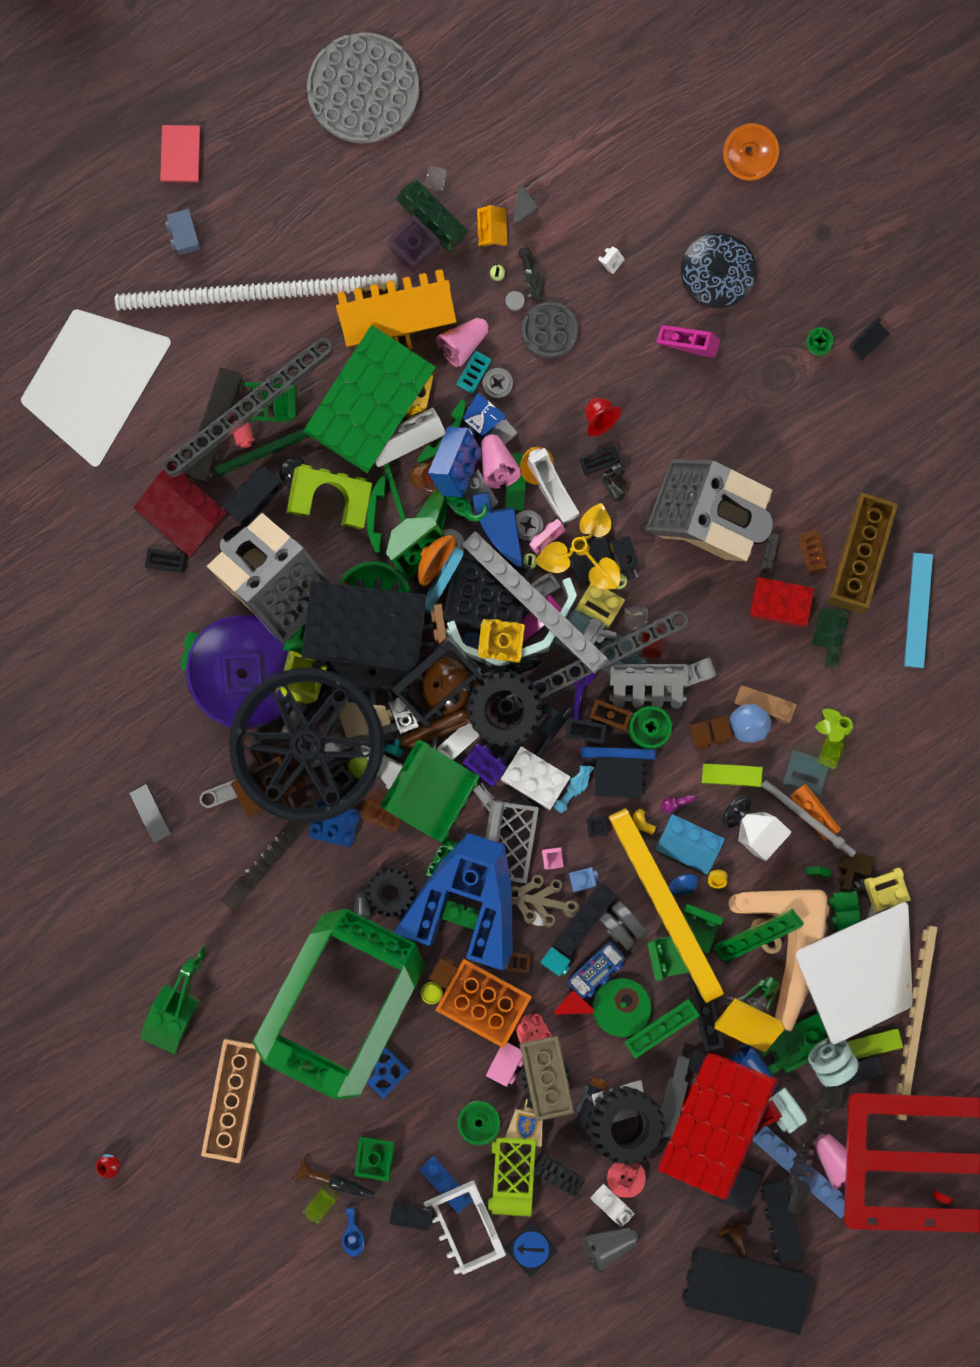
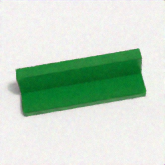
[624,997,700,1059]

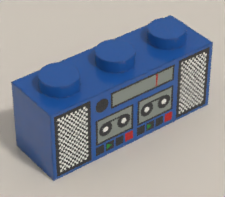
[566,942,625,999]

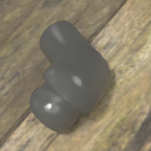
[850,878,868,895]

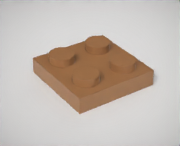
[431,604,446,644]

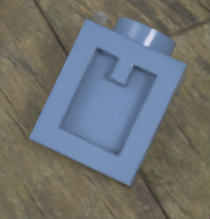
[569,867,599,892]

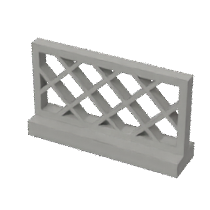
[485,800,539,883]

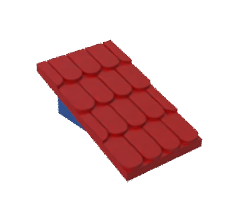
[657,1052,778,1200]

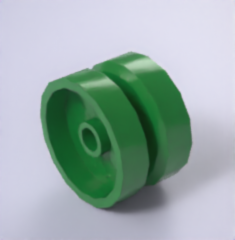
[629,706,672,750]
[457,1100,500,1145]

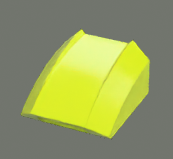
[280,651,327,704]

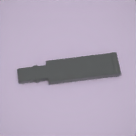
[661,1055,690,1139]

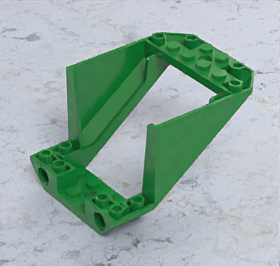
[253,909,426,1100]

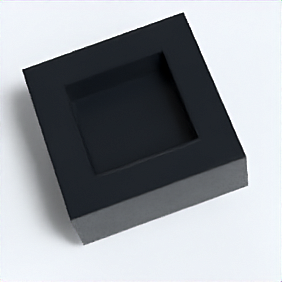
[586,816,608,838]

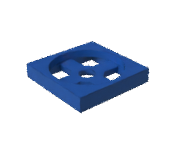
[367,1047,411,1099]

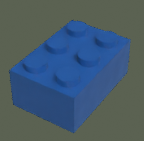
[428,427,482,497]

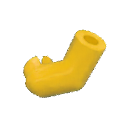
[633,809,656,835]

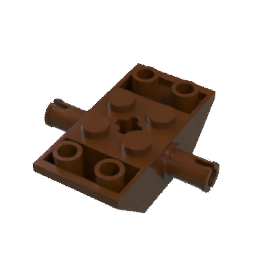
[231,749,314,818]

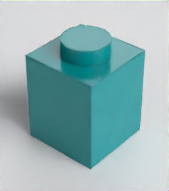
[540,947,571,976]

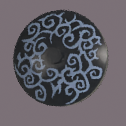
[680,233,756,309]

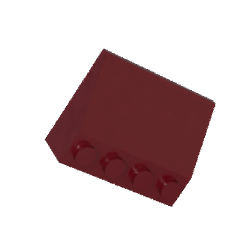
[134,464,228,558]

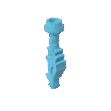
[553,765,594,813]

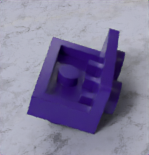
[463,744,507,787]

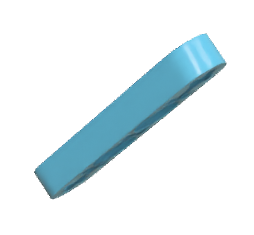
[424,547,463,615]

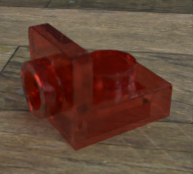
[642,628,663,658]

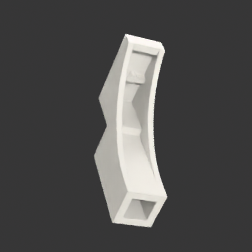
[527,448,579,525]

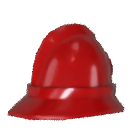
[585,397,621,436]

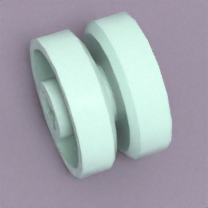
[808,1038,859,1087]

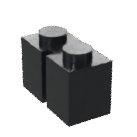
[564,718,606,745]

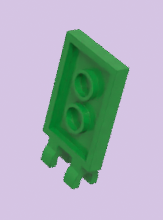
[757,1012,829,1074]

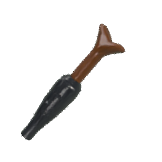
[293,1158,375,1199]

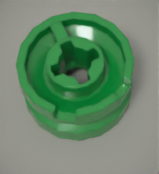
[806,327,833,356]

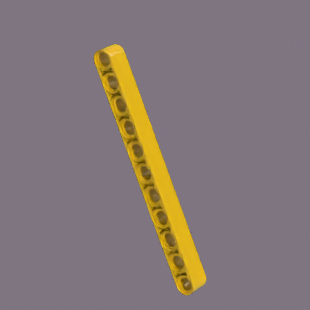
[608,808,724,1003]

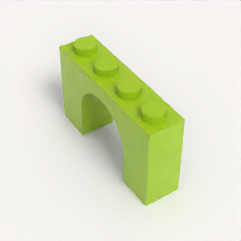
[286,464,372,529]

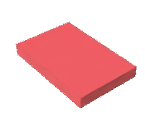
[160,125,200,183]

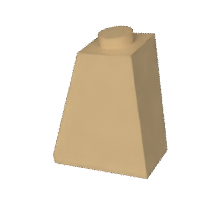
[339,702,394,739]

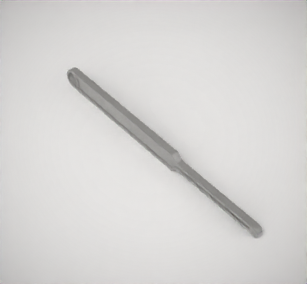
[200,715,420,808]

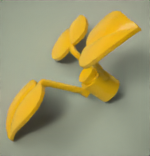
[535,503,621,590]

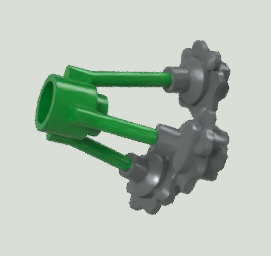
[726,977,780,1014]

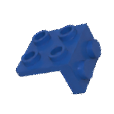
[309,801,361,848]

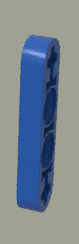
[581,747,656,760]

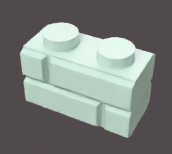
[769,1087,809,1133]

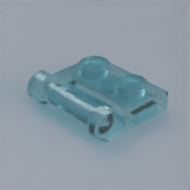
[782,750,830,795]

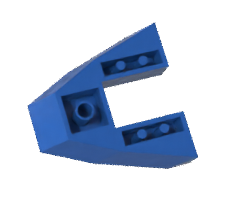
[394,833,513,971]

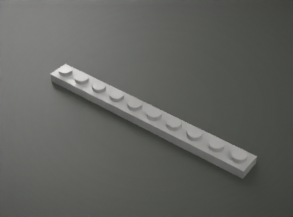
[462,531,608,673]

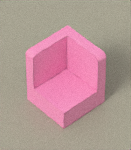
[542,847,564,870]

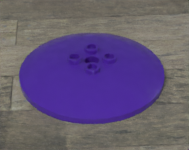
[186,615,291,730]

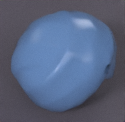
[729,704,771,743]

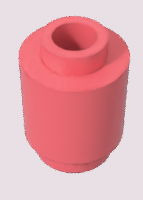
[232,420,255,448]

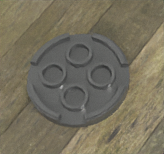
[522,301,578,359]

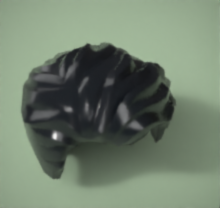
[278,457,309,487]

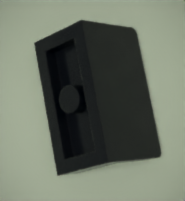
[849,318,890,361]

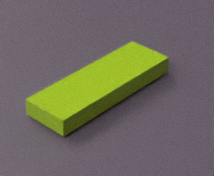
[847,1029,903,1059]

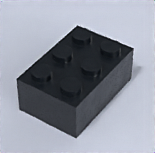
[224,466,283,529]

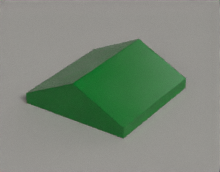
[354,1137,395,1182]

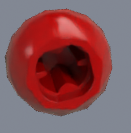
[96,1154,121,1179]

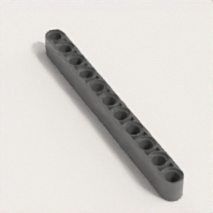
[163,338,333,477]
[498,610,688,715]

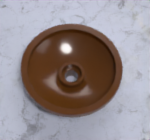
[419,658,471,716]

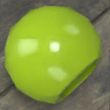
[347,758,368,779]

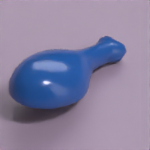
[668,874,699,895]
[342,1207,365,1257]

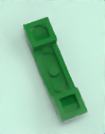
[417,400,465,465]
[367,477,386,555]

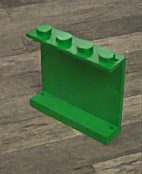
[379,740,480,843]

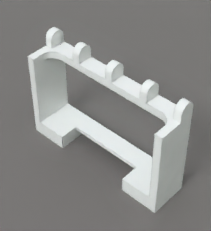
[424,1180,506,1274]

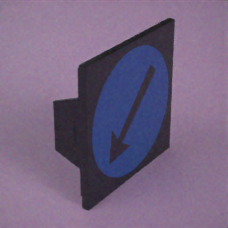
[504,1222,559,1278]

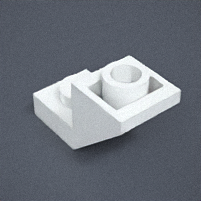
[388,698,419,734]
[437,722,479,760]
[590,1184,635,1228]

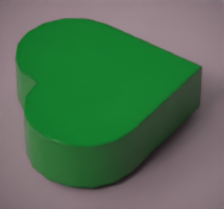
[806,866,831,878]

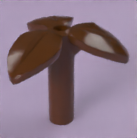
[718,1221,750,1255]

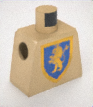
[505,1099,543,1147]

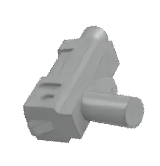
[572,617,616,656]

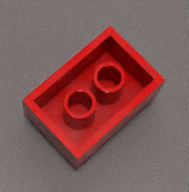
[748,577,814,628]

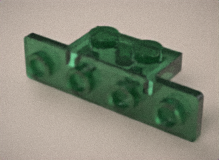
[811,607,849,670]

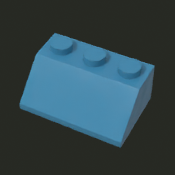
[655,814,725,875]

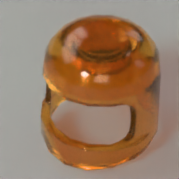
[410,463,439,492]

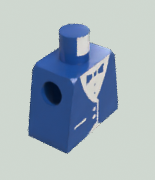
[462,393,506,439]

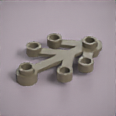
[511,875,579,928]

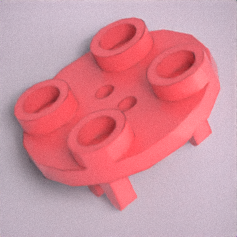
[515,1014,552,1043]
[607,1161,646,1198]

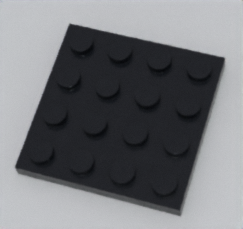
[443,554,531,629]

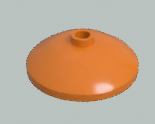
[723,123,779,180]
[418,535,456,586]

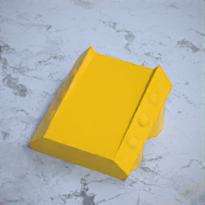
[477,619,525,663]

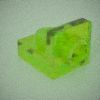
[817,736,844,769]
[303,1189,336,1223]

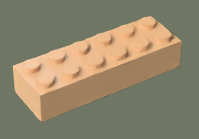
[201,1039,261,1163]

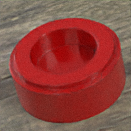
[933,1189,954,1205]

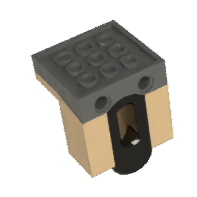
[646,459,773,562]
[207,513,332,644]

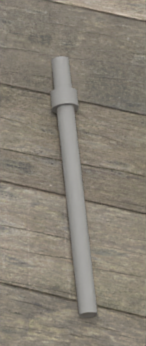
[761,780,856,858]

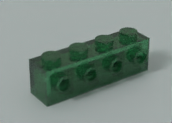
[396,179,469,252]

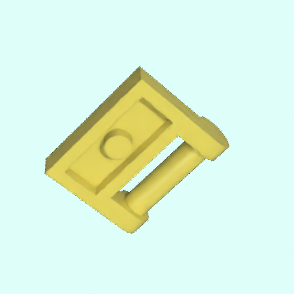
[575,584,625,629]
[864,868,911,913]

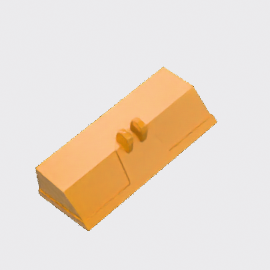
[336,269,456,349]

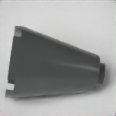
[582,1228,639,1274]

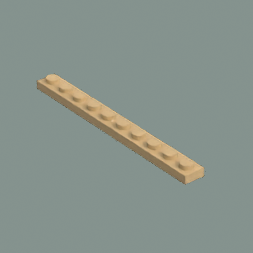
[895,926,937,1120]

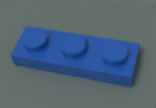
[419,1156,473,1213]

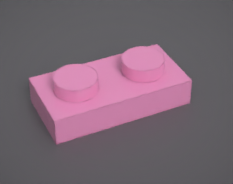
[529,519,565,556]

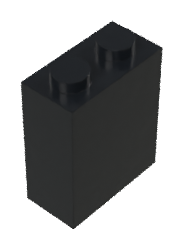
[595,757,646,799]
[389,1200,432,1231]

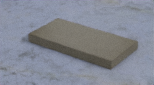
[519,1035,574,1121]

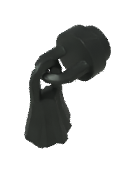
[601,463,625,502]

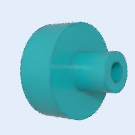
[385,739,404,758]

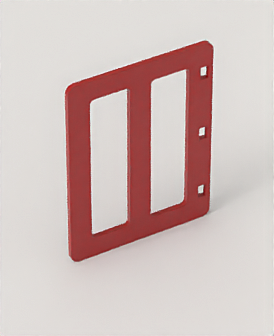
[844,1093,980,1233]

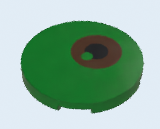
[593,978,651,1037]

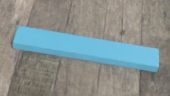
[904,553,933,668]

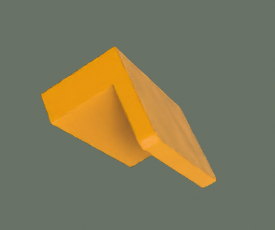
[477,205,508,247]

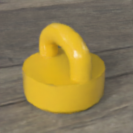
[708,869,728,889]

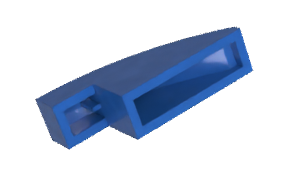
[472,491,523,567]

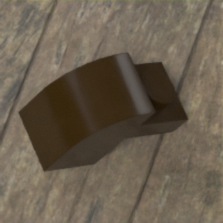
[837,853,875,891]

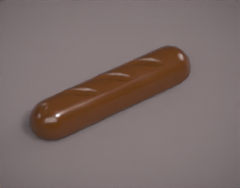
[400,709,471,749]

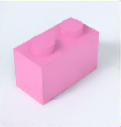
[486,1042,523,1087]

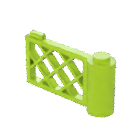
[488,1137,536,1216]

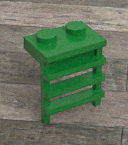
[244,382,298,423]

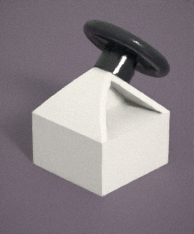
[722,795,791,861]

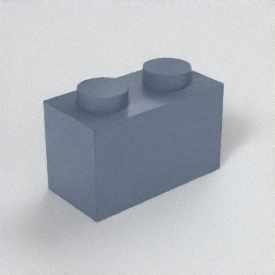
[165,209,200,255]

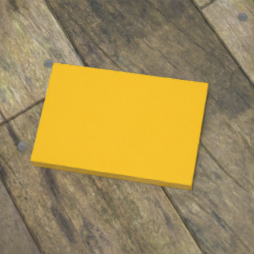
[714,999,785,1053]

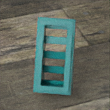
[456,351,492,394]

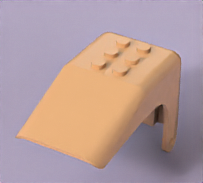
[728,890,829,1031]

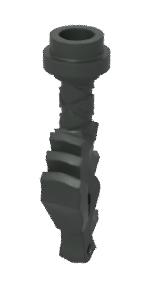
[518,247,542,301]

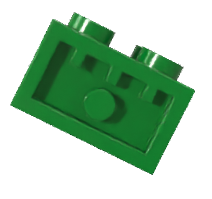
[682,904,723,954]
[647,936,689,981]

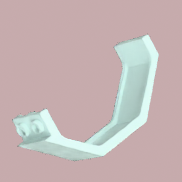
[445,578,577,668]

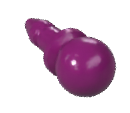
[661,795,696,814]

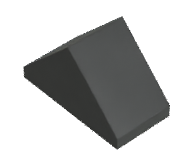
[513,185,538,227]

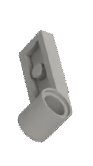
[664,658,717,695]

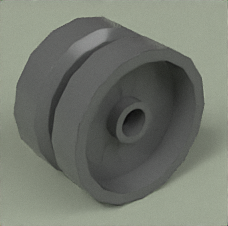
[599,901,647,951]

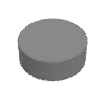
[506,291,525,311]

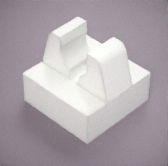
[598,247,625,274]

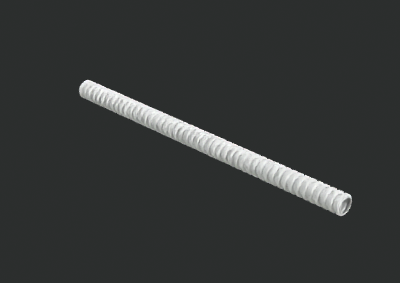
[115,273,398,311]

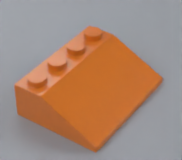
[435,959,532,1048]

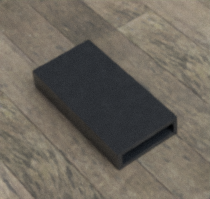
[681,1246,813,1335]

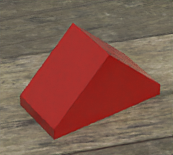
[554,990,594,1015]

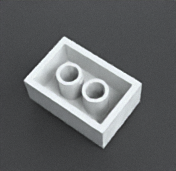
[501,747,570,811]

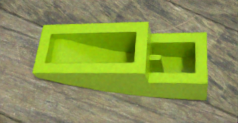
[702,764,763,787]

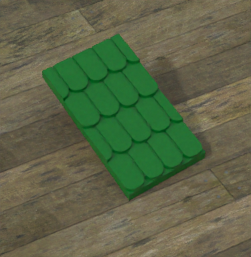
[303,325,436,474]

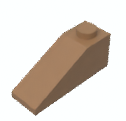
[734,685,797,724]

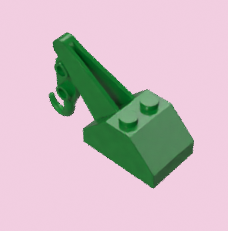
[386,486,488,580]
[140,945,206,1055]

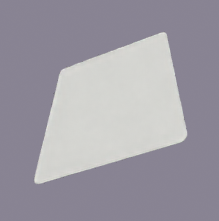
[21,309,171,466]
[796,902,913,1044]

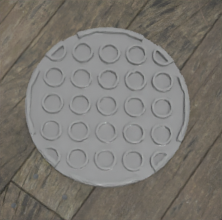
[307,32,419,143]

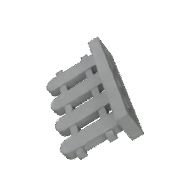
[609,664,688,709]

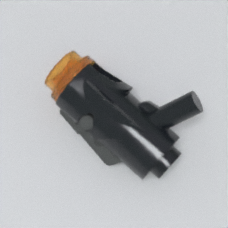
[575,1077,608,1129]

